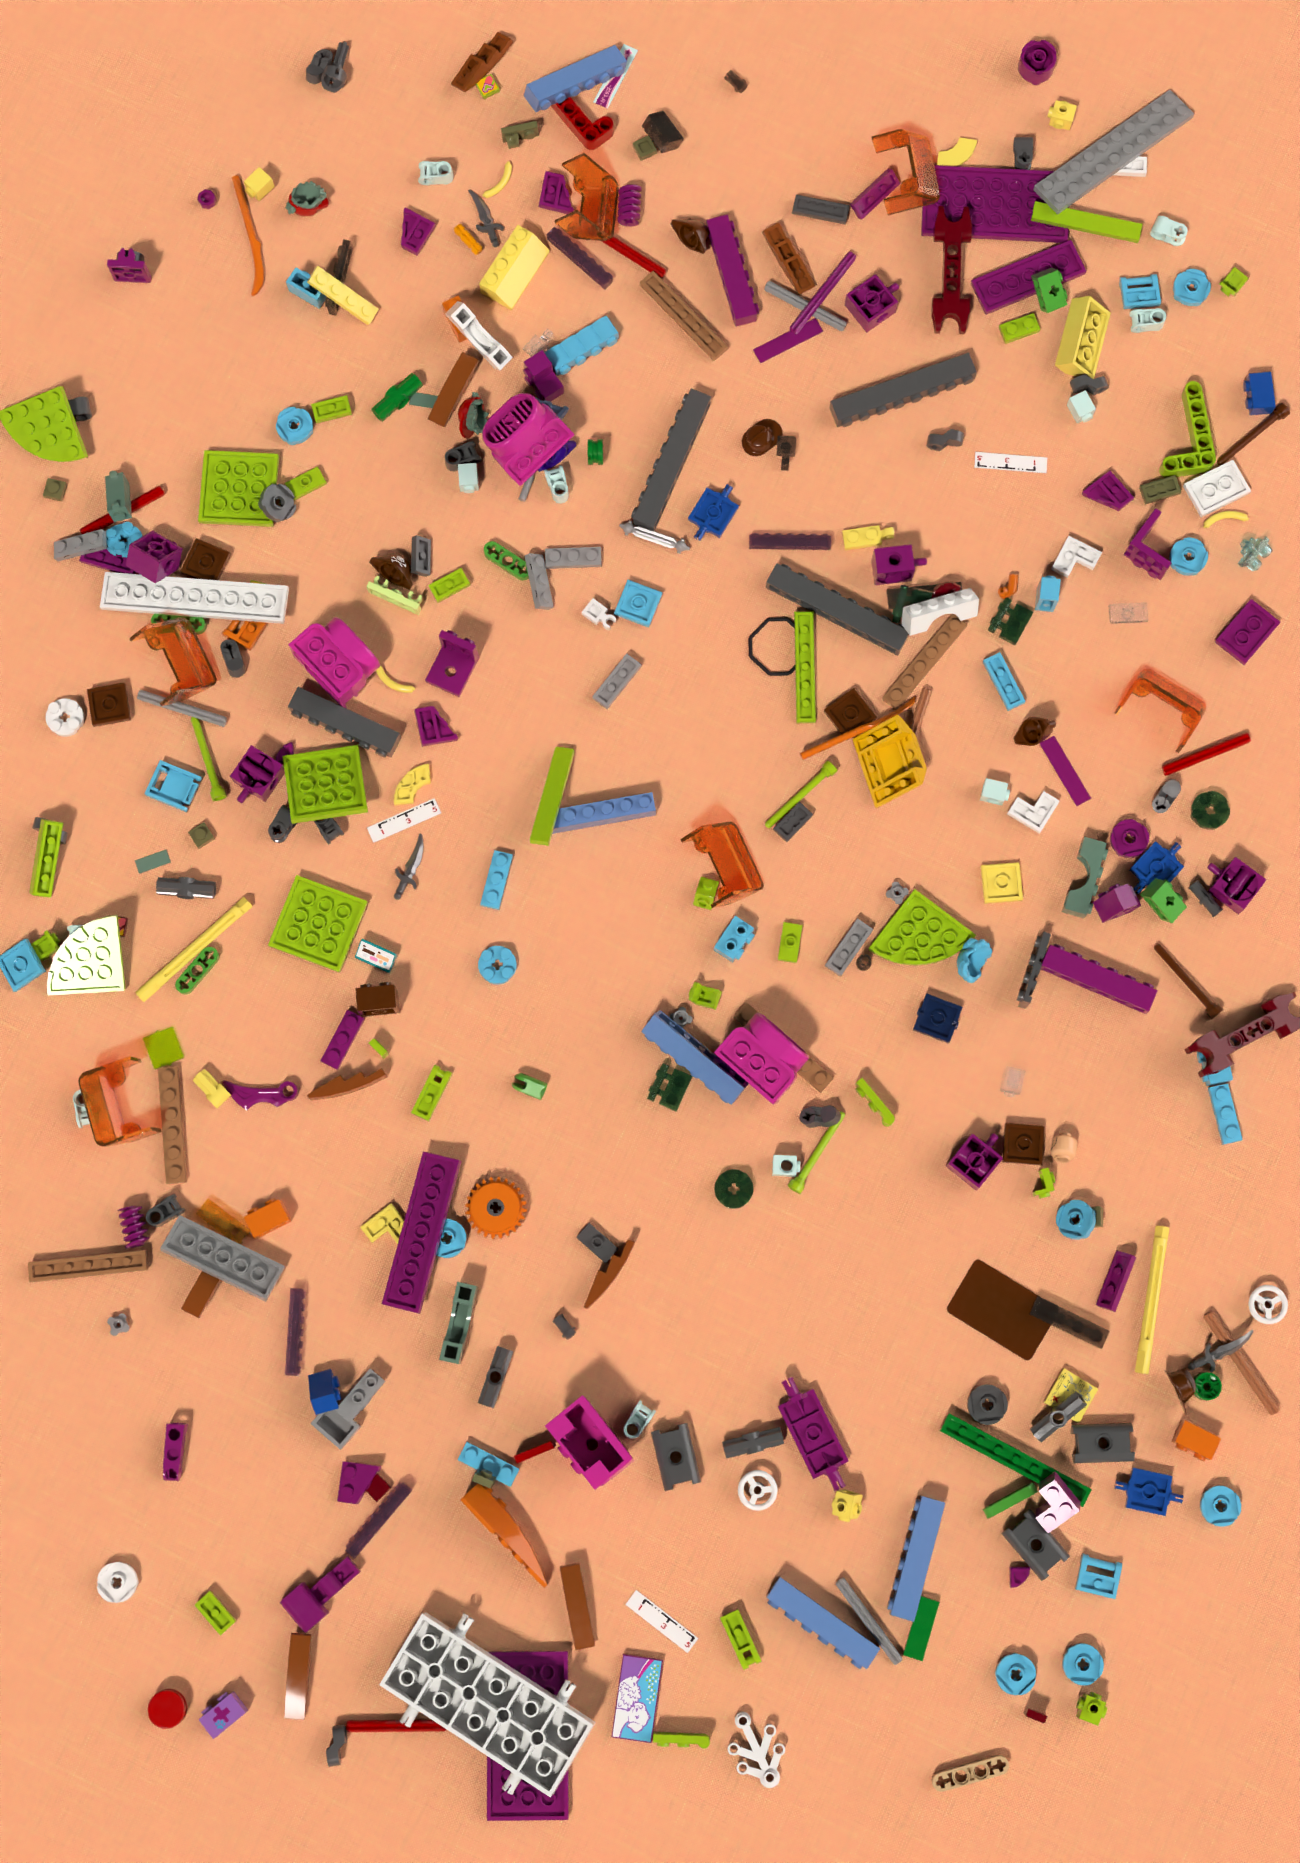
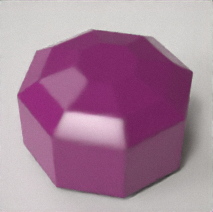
[197,189,216,209]

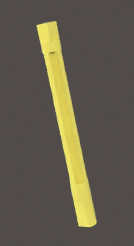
[135,897,253,1002]
[1135,1226,1169,1374]

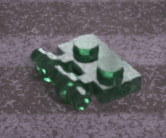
[892,585,933,623]
[988,598,1034,646]
[647,1064,692,1112]

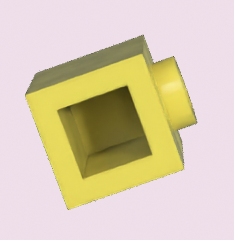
[244,167,275,201]

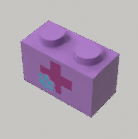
[199,1691,249,1739]

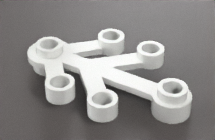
[727,1711,785,1788]

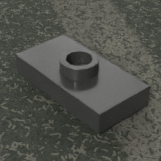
[773,802,813,842]
[576,1223,618,1264]

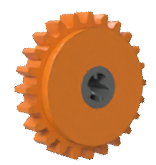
[465,1177,527,1239]

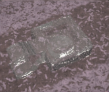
[523,329,554,357]

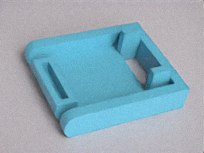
[144,760,202,812]

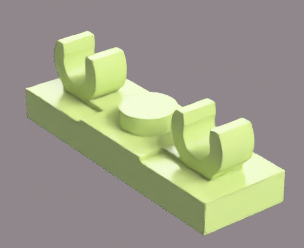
[366,575,422,615]

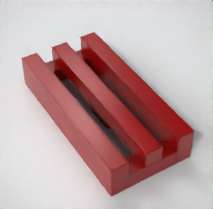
[514,1441,555,1463]

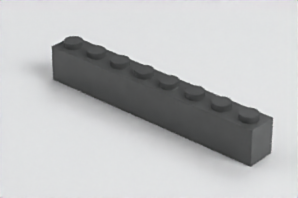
[829,353,977,427]
[631,388,711,531]
[766,563,909,656]

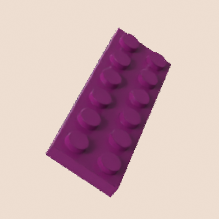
[970,240,1086,315]

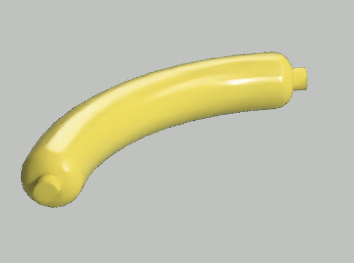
[482,162,512,198]
[1203,511,1249,528]
[376,666,415,693]

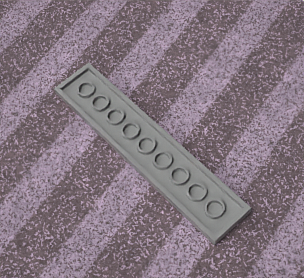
[1033,90,1194,215]

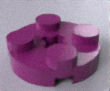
[1110,819,1149,858]

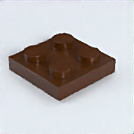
[180,538,231,580]
[87,683,131,727]
[824,688,877,741]
[1002,1123,1044,1166]

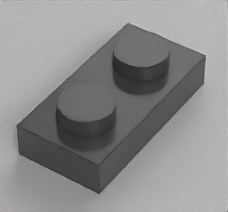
[411,535,431,577]

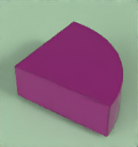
[276,742,294,764]
[1009,1567,1030,1588]

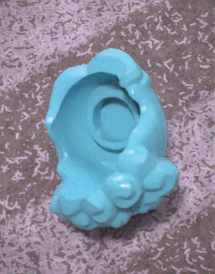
[957,938,993,983]

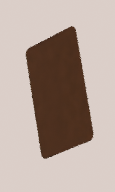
[947,1260,1058,1360]

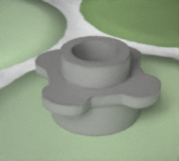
[886,882,909,904]
[670,1007,692,1028]
[107,1313,130,1336]

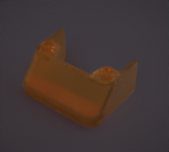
[871,129,940,215]
[555,153,619,241]
[129,618,217,706]
[1115,669,1206,753]
[680,821,764,908]
[78,1056,162,1147]

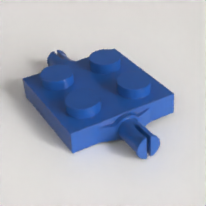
[688,484,739,541]
[1129,841,1184,894]
[1114,1468,1183,1516]

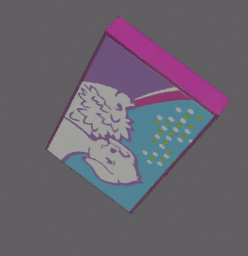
[611,1654,663,1743]

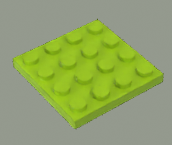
[198,450,279,527]
[283,745,368,824]
[268,875,368,973]

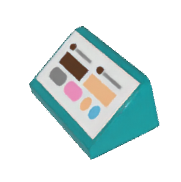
[355,939,398,973]

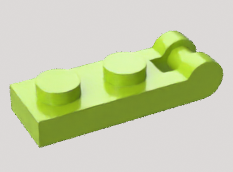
[411,1065,453,1121]
[855,1078,895,1127]
[720,1609,762,1670]
[653,1732,710,1749]

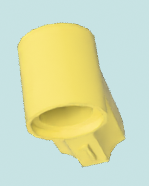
[193,1069,231,1109]

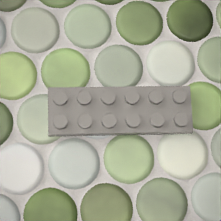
[160,1215,285,1302]

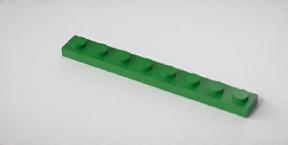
[940,1413,1092,1507]

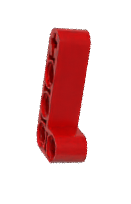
[551,97,614,150]

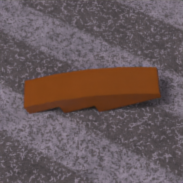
[451,32,513,92]
[762,223,815,295]
[428,352,479,427]
[307,1068,387,1101]
[584,1239,635,1309]
[181,1271,222,1318]
[560,1563,595,1650]
[284,1632,312,1720]

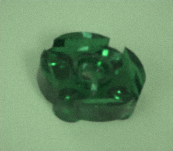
[1191,791,1230,830]
[714,1169,753,1209]

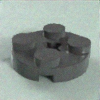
[258,484,296,523]
[967,1384,1008,1425]

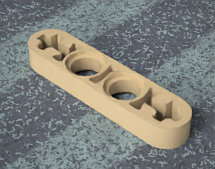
[932,1755,1009,1792]

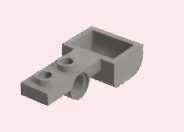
[311,1368,386,1450]

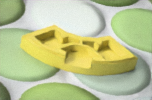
[937,137,977,166]
[394,764,431,806]

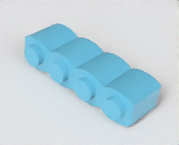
[545,316,619,375]

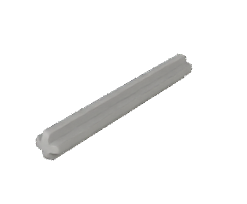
[764,281,847,331]
[137,690,227,727]
[836,1577,903,1665]

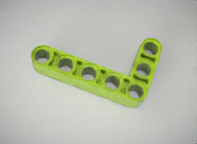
[1159,381,1216,478]

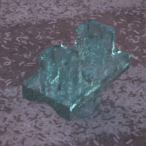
[1238,536,1273,571]

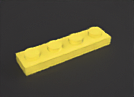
[307,266,378,325]

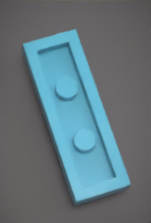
[983,652,1026,711]
[480,850,513,910]
[1208,1083,1243,1145]
[458,1442,520,1487]

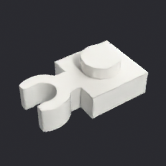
[582,598,616,630]

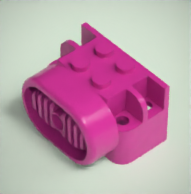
[482,393,575,486]
[288,617,380,709]
[714,1013,809,1104]
[545,1395,635,1490]

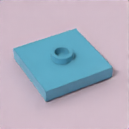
[614,580,663,628]
[0,939,46,992]

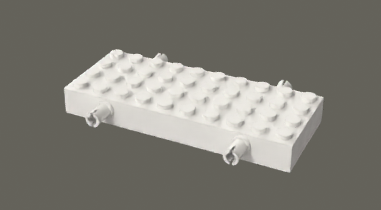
[379,1612,596,1797]

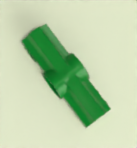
[371,373,423,422]

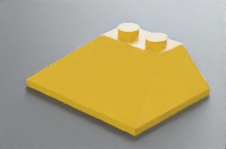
[852,715,927,808]

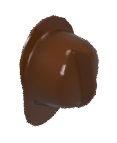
[742,419,783,456]
[1164,1368,1196,1415]

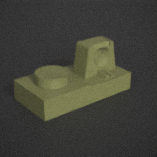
[501,121,539,149]

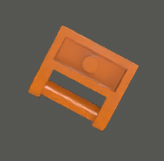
[222,620,268,651]

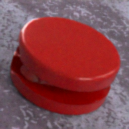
[147,1689,187,1729]

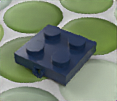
[913,993,963,1044]

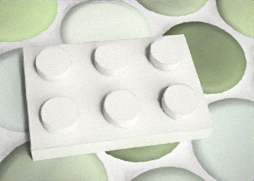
[1183,460,1251,517]

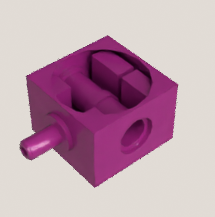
[845,274,899,333]
[126,531,183,584]
[871,544,927,585]
[230,745,285,803]
[1207,857,1267,915]
[946,1133,1003,1190]

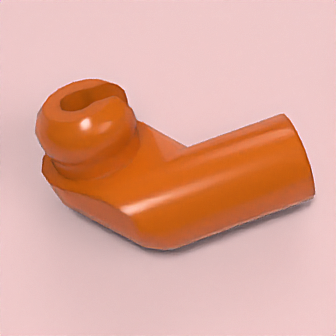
[998,574,1018,599]

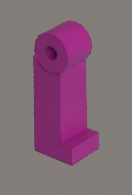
[163,1422,188,1481]

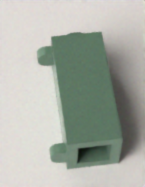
[105,471,132,522]

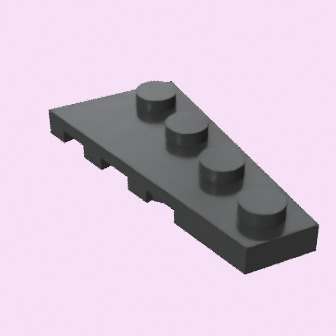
[1017,932,1051,1009]

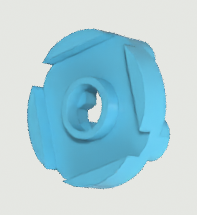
[1173,269,1211,306]
[276,407,313,445]
[106,522,143,558]
[1169,537,1208,576]
[478,946,517,985]
[1056,1200,1096,1240]
[436,1219,467,1258]
[1200,1486,1241,1527]
[1062,1643,1104,1686]
[995,1653,1036,1695]

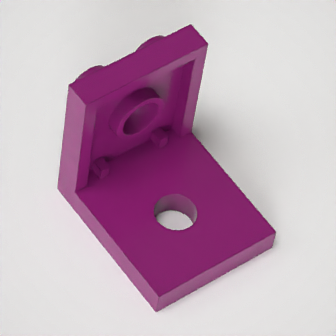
[1124,508,1171,580]
[425,630,479,697]

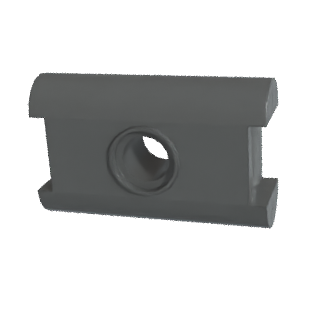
[651,1423,701,1491]
[1071,1423,1135,1464]
[1001,1509,1070,1581]

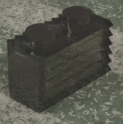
[642,111,684,153]

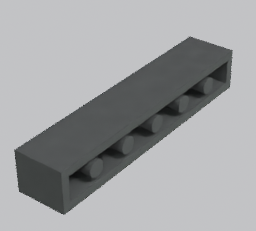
[288,687,401,758]

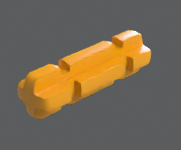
[454,224,483,255]

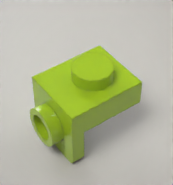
[1219,267,1249,297]
[693,877,719,910]
[31,930,61,961]
[689,982,722,1010]
[1033,1168,1055,1199]

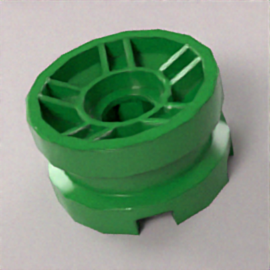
[588,439,603,465]
[1193,1372,1222,1401]

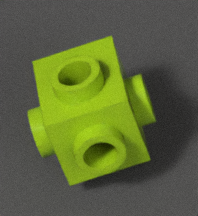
[1076,1692,1107,1726]

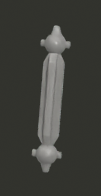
[619,520,690,554]

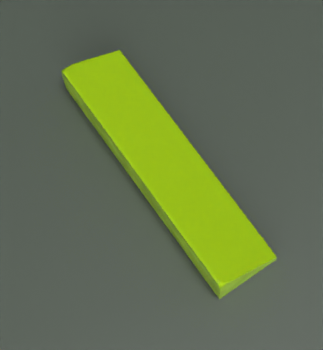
[29,819,63,898]

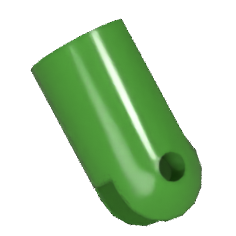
[512,1073,547,1100]

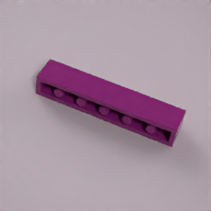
[706,214,759,327]
[1041,944,1158,1014]

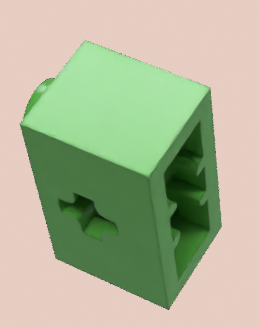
[1031,268,1068,313]
[1140,878,1187,923]

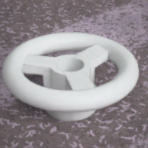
[1248,1285,1288,1324]
[738,1470,778,1511]

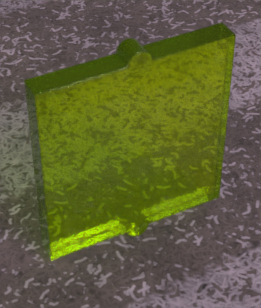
[143,1027,185,1069]

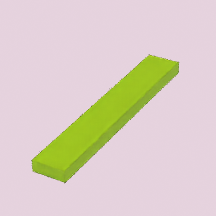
[1031,201,1142,243]
[794,612,816,724]
[530,747,575,846]

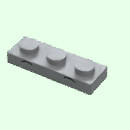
[54,529,107,562]
[545,547,602,569]
[525,553,554,610]
[592,654,642,710]
[825,918,873,977]

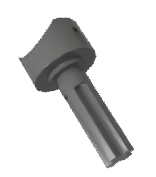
[321,42,349,93]

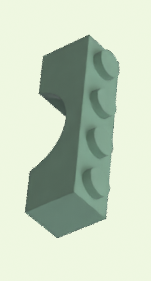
[1062,837,1108,918]
[439,1282,478,1364]

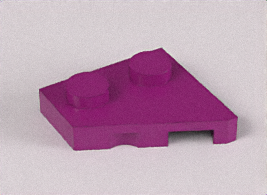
[538,171,574,215]
[401,207,436,256]
[1082,470,1134,511]
[414,706,458,747]
[337,1461,381,1504]

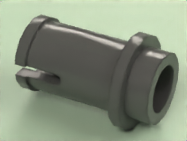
[553,1314,576,1340]

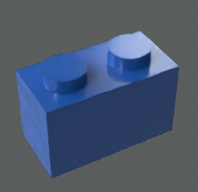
[1243,372,1276,415]
[308,1369,341,1415]

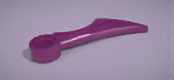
[223,1080,299,1110]

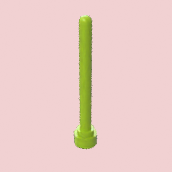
[191,717,227,801]
[765,760,837,828]
[788,1111,845,1194]

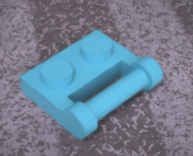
[1119,274,1161,309]
[1075,1553,1122,1599]

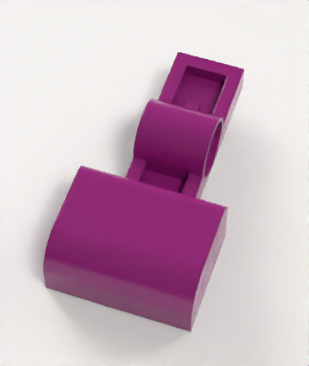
[279,1556,361,1634]

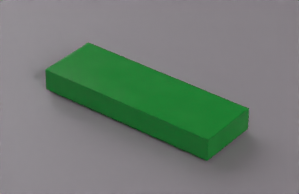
[903,1596,940,1662]

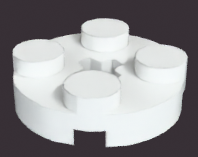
[46,698,85,737]
[97,1561,139,1603]

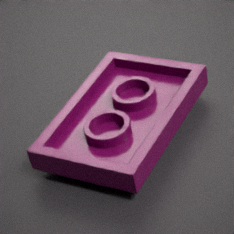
[1215,599,1281,665]

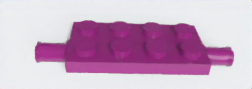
[778,1377,849,1492]

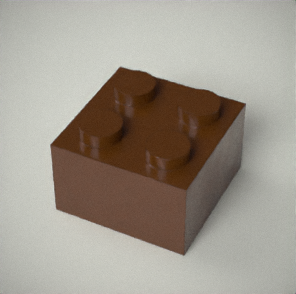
[355,982,400,1017]

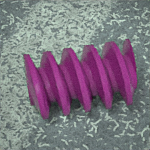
[617,184,641,227]
[117,1206,149,1249]

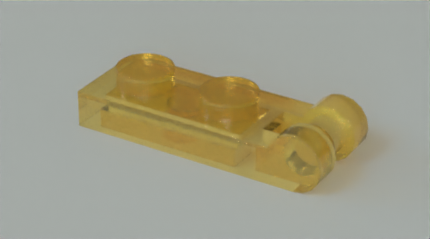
[196,1198,251,1244]

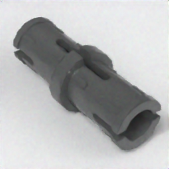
[1189,880,1223,917]

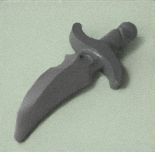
[468,190,504,247]
[394,834,423,900]
[1188,1330,1253,1372]

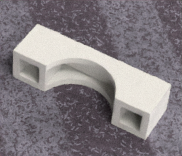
[445,301,513,370]
[902,588,979,636]

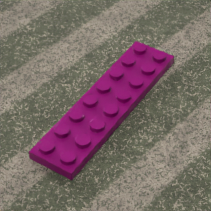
[382,1152,461,1314]

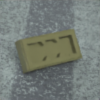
[1139,475,1181,505]

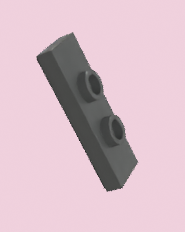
[792,195,849,225]

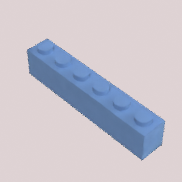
[524,45,627,112]
[552,792,656,834]
[641,1010,749,1105]
[887,1495,945,1622]
[766,1576,880,1669]

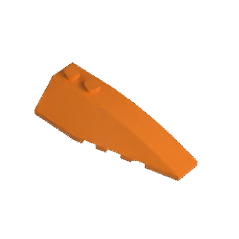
[460,1484,548,1588]

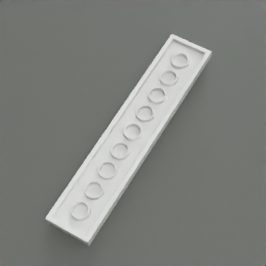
[100,572,289,624]

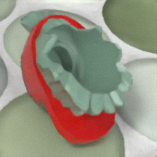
[285,181,329,217]
[458,392,489,439]

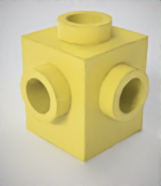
[1047,100,1077,131]
[832,1489,863,1522]

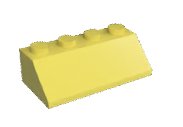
[479,225,550,310]
[1055,296,1111,379]

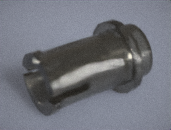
[724,70,747,93]
[856,954,871,971]

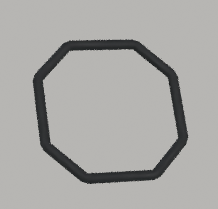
[748,617,795,676]

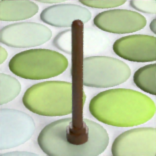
[1217,403,1290,465]
[1154,944,1224,1019]

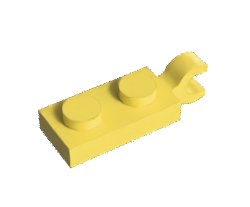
[842,525,894,550]

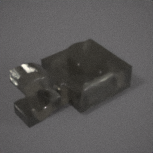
[776,436,796,471]

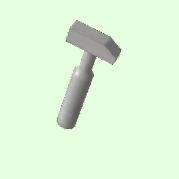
[518,474,534,502]

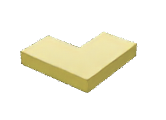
[360,1203,404,1244]

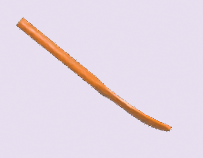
[232,175,264,296]
[800,697,916,760]

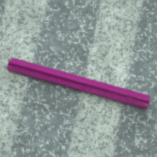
[789,251,856,335]

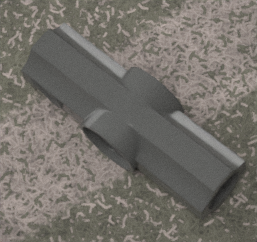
[156,877,216,899]
[478,1346,514,1408]
[1030,1391,1087,1442]
[722,1427,784,1459]

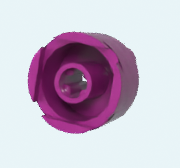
[1018,40,1057,85]

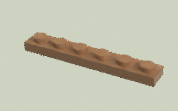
[640,271,728,361]
[882,614,967,710]
[733,1002,834,1093]
[158,1066,187,1184]
[28,1250,148,1282]

